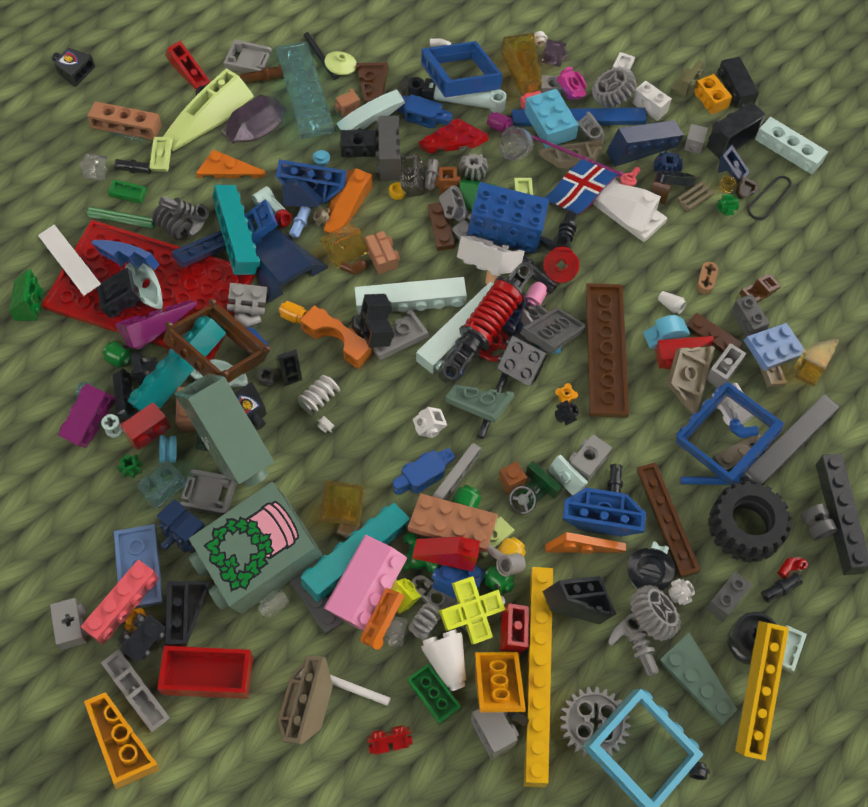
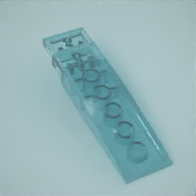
[275,41,334,139]

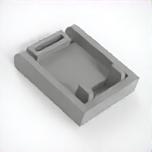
[224,39,272,73]
[180,469,237,516]

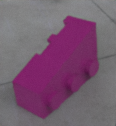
[58,383,115,448]

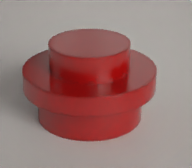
[275,209,292,227]

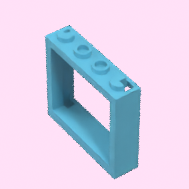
[582,689,704,807]

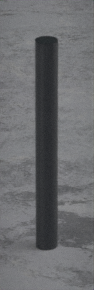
[304,32,339,80]
[477,372,509,439]

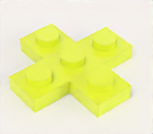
[439,576,505,644]

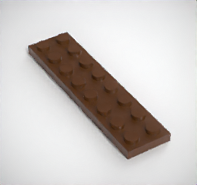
[585,283,629,418]

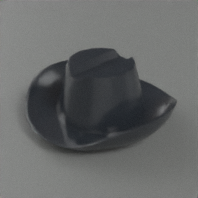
[627,548,675,590]

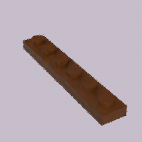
[636,462,701,578]

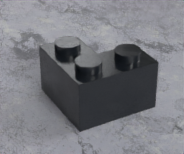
[358,294,395,348]

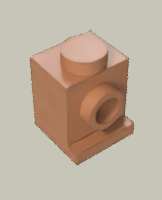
[333,89,360,118]

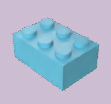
[524,89,578,148]

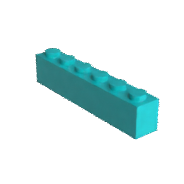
[212,185,260,275]
[127,315,226,412]
[301,503,410,603]

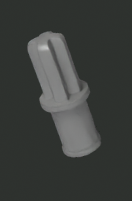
[425,159,439,191]

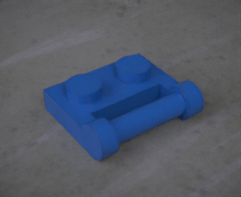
[245,199,278,244]

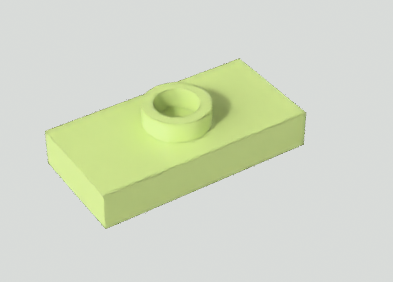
[479,516,514,558]

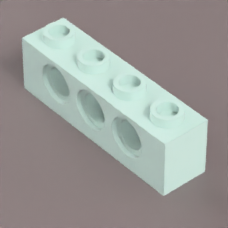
[755,117,828,174]

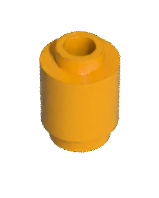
[279,301,308,324]

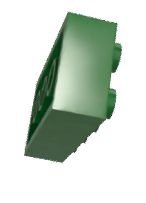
[407,663,461,726]

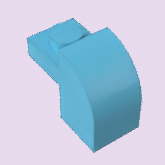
[643,315,690,349]

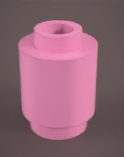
[524,282,547,307]

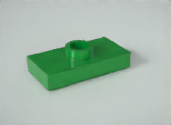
[107,180,148,204]

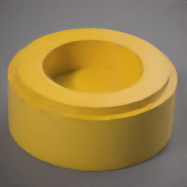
[389,182,406,200]

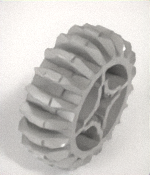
[592,66,637,108]
[630,585,681,641]

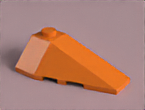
[324,168,373,238]

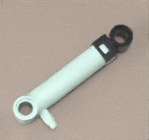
[408,77,506,113]

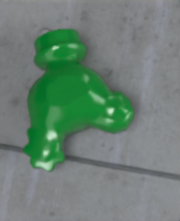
[401,533,440,573]

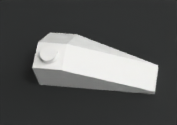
[595,182,661,234]

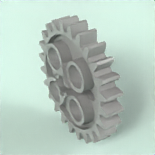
[559,687,631,760]

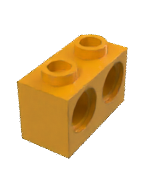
[694,74,732,115]

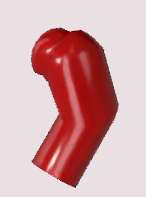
[777,557,808,578]

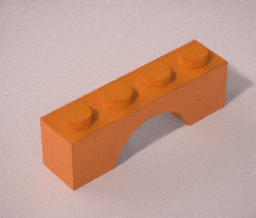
[300,305,372,369]

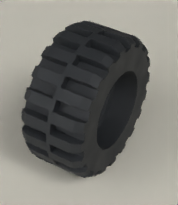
[708,481,792,562]

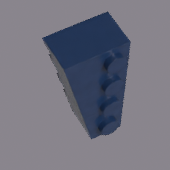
[606,120,684,167]

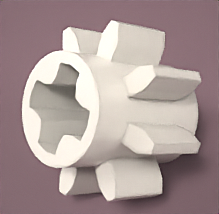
[668,578,695,605]

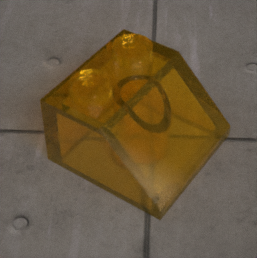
[793,338,840,387]

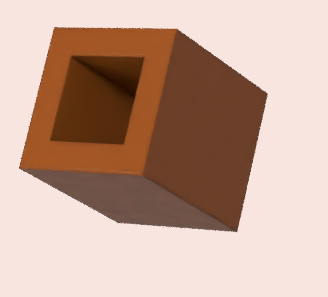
[498,461,527,495]

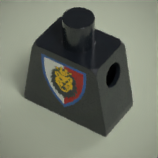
[52,48,95,87]
[234,382,267,430]

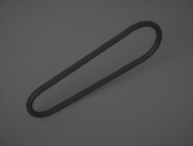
[748,176,792,220]

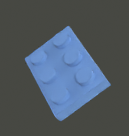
[743,323,807,371]

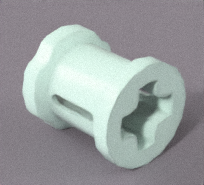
[101,414,123,438]

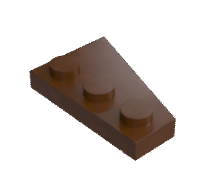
[356,62,389,104]

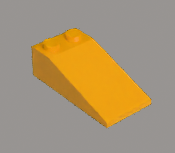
[475,652,526,712]

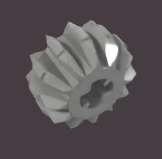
[459,152,488,181]
[409,602,441,640]

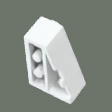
[457,236,525,276]

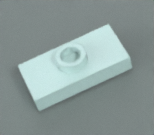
[547,455,588,495]
[782,625,807,673]

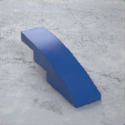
[91,240,159,270]

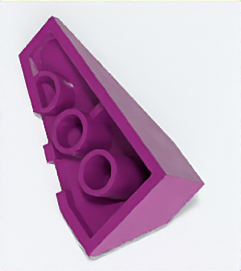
[115,300,197,349]

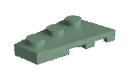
[445,385,514,423]

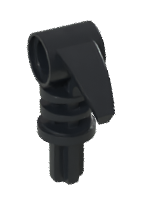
[540,211,577,251]

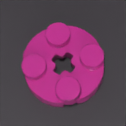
[557,67,587,100]

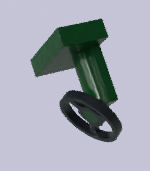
[509,461,562,514]

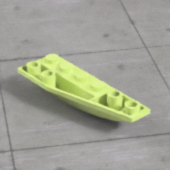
[163,68,254,151]

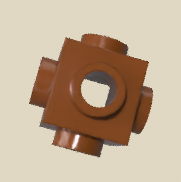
[436,167,460,194]

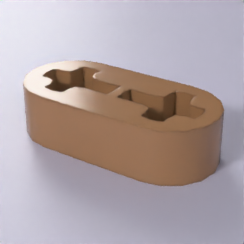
[697,262,718,294]

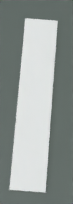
[38,225,101,295]

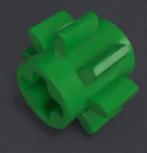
[717,194,739,216]
[117,454,143,479]

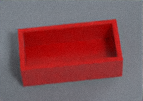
[158,646,253,699]

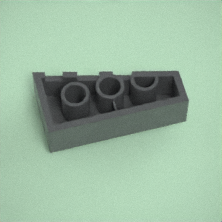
[375,116,401,181]

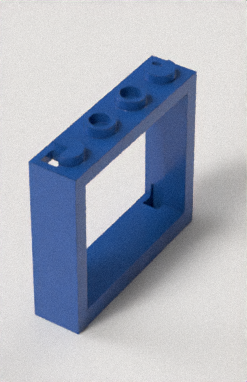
[421,41,503,98]
[676,381,784,486]

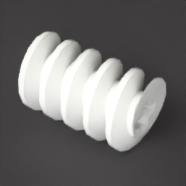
[297,375,341,416]

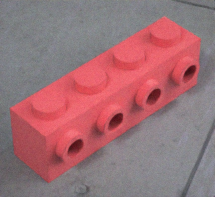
[80,560,159,646]

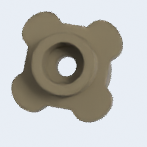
[313,208,330,226]

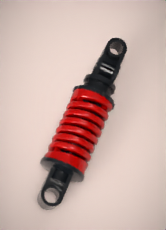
[438,262,533,383]

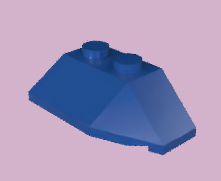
[276,159,347,203]
[562,487,646,537]

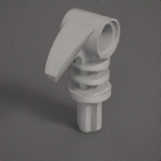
[608,613,659,676]

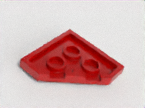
[418,118,489,153]

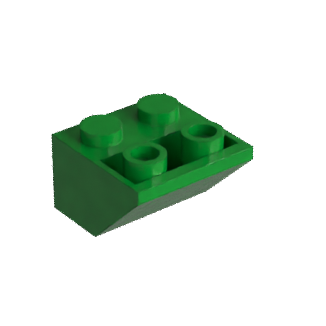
[9,269,43,321]

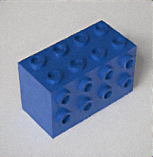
[466,182,549,254]

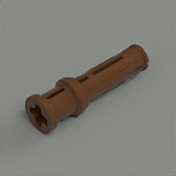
[238,64,283,84]

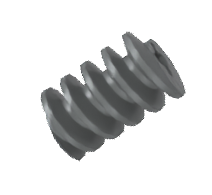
[151,205,191,240]

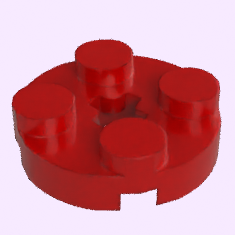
[543,247,580,284]

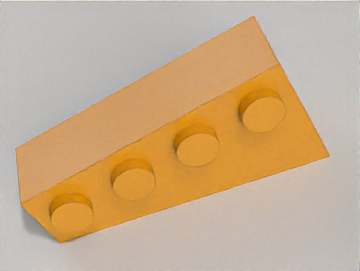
[84,692,159,790]

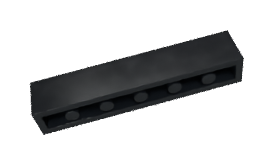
[815,453,868,575]

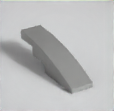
[101,649,170,732]

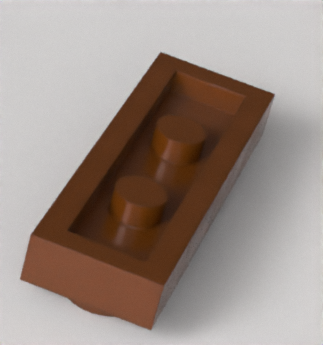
[428,202,455,251]
[686,313,742,353]

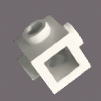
[413,407,447,438]

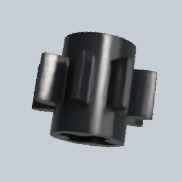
[555,400,579,426]

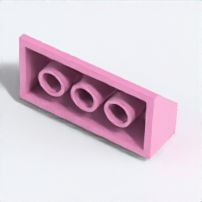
[324,535,407,631]

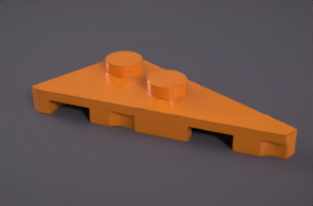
[196,150,266,178]
[545,532,626,554]

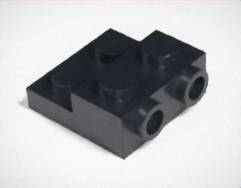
[97,267,141,318]

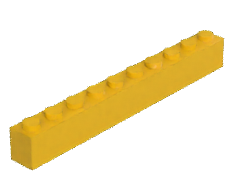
[524,567,553,788]

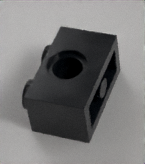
[340,129,375,157]

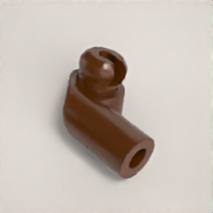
[340,259,367,275]

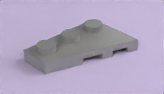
[372,309,429,360]

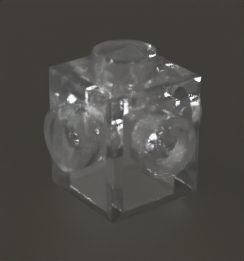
[80,153,107,181]

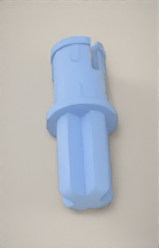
[289,206,311,238]

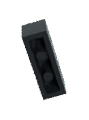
[718,57,759,108]

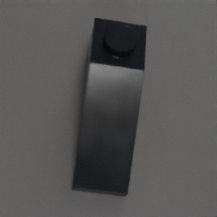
[276,349,302,386]

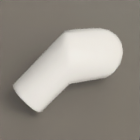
[430,39,451,47]
[234,313,261,327]

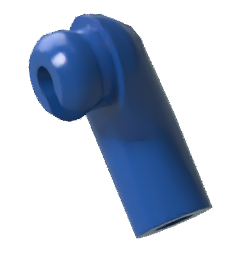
[729,419,759,438]

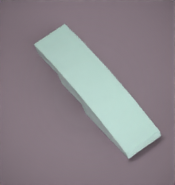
[337,89,406,130]

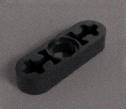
[655,170,697,186]
[113,369,135,421]

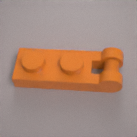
[360,587,404,650]

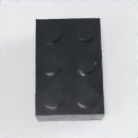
[707,101,766,159]

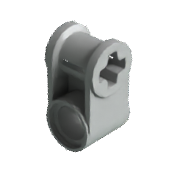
[576,111,605,141]
[439,186,467,221]

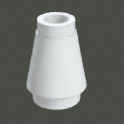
[658,291,687,314]

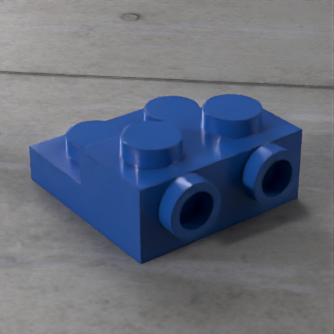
[431,565,486,600]

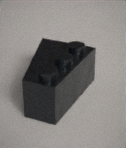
[542,576,616,625]
[164,581,210,647]

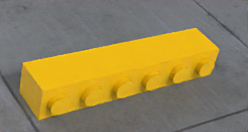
[735,621,789,761]

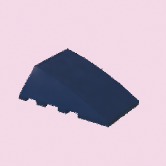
[255,228,328,303]

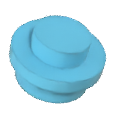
[313,150,330,167]

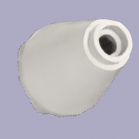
[421,630,466,692]

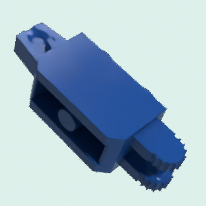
[397,94,452,129]
[393,448,455,495]

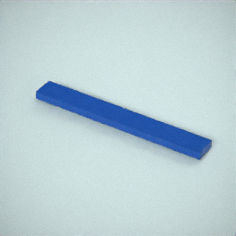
[512,108,647,127]

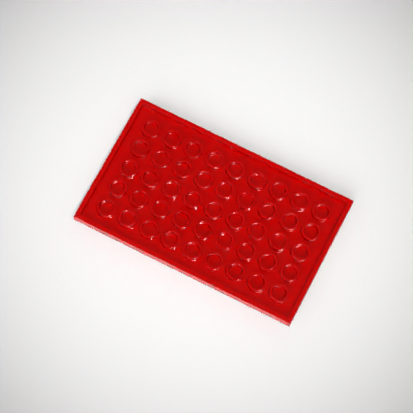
[41,220,256,360]

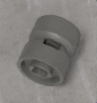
[800,504,838,541]

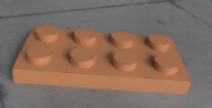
[408,494,498,553]

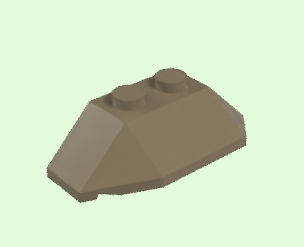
[278,656,333,744]

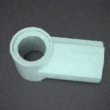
[251,186,285,216]

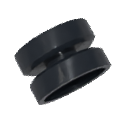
[727,612,777,665]

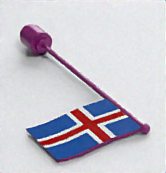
[487,112,623,215]

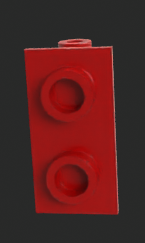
[367,725,413,755]

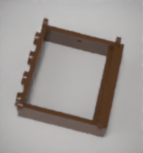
[163,298,271,383]

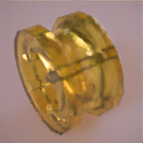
[719,175,736,193]

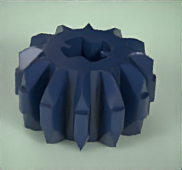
[654,150,683,172]

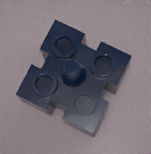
[157,499,205,554]

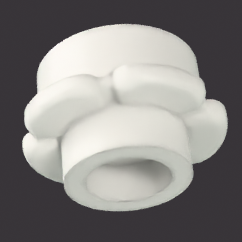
[532,31,548,47]
[317,416,334,433]

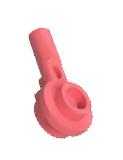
[620,167,640,187]

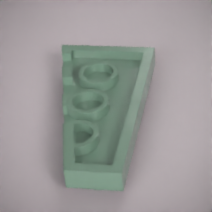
[659,632,738,726]

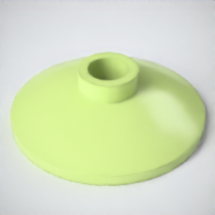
[324,51,357,75]

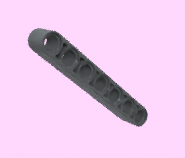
[741,394,841,486]

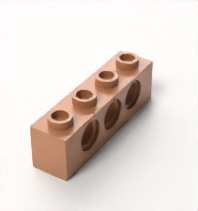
[87,101,162,140]

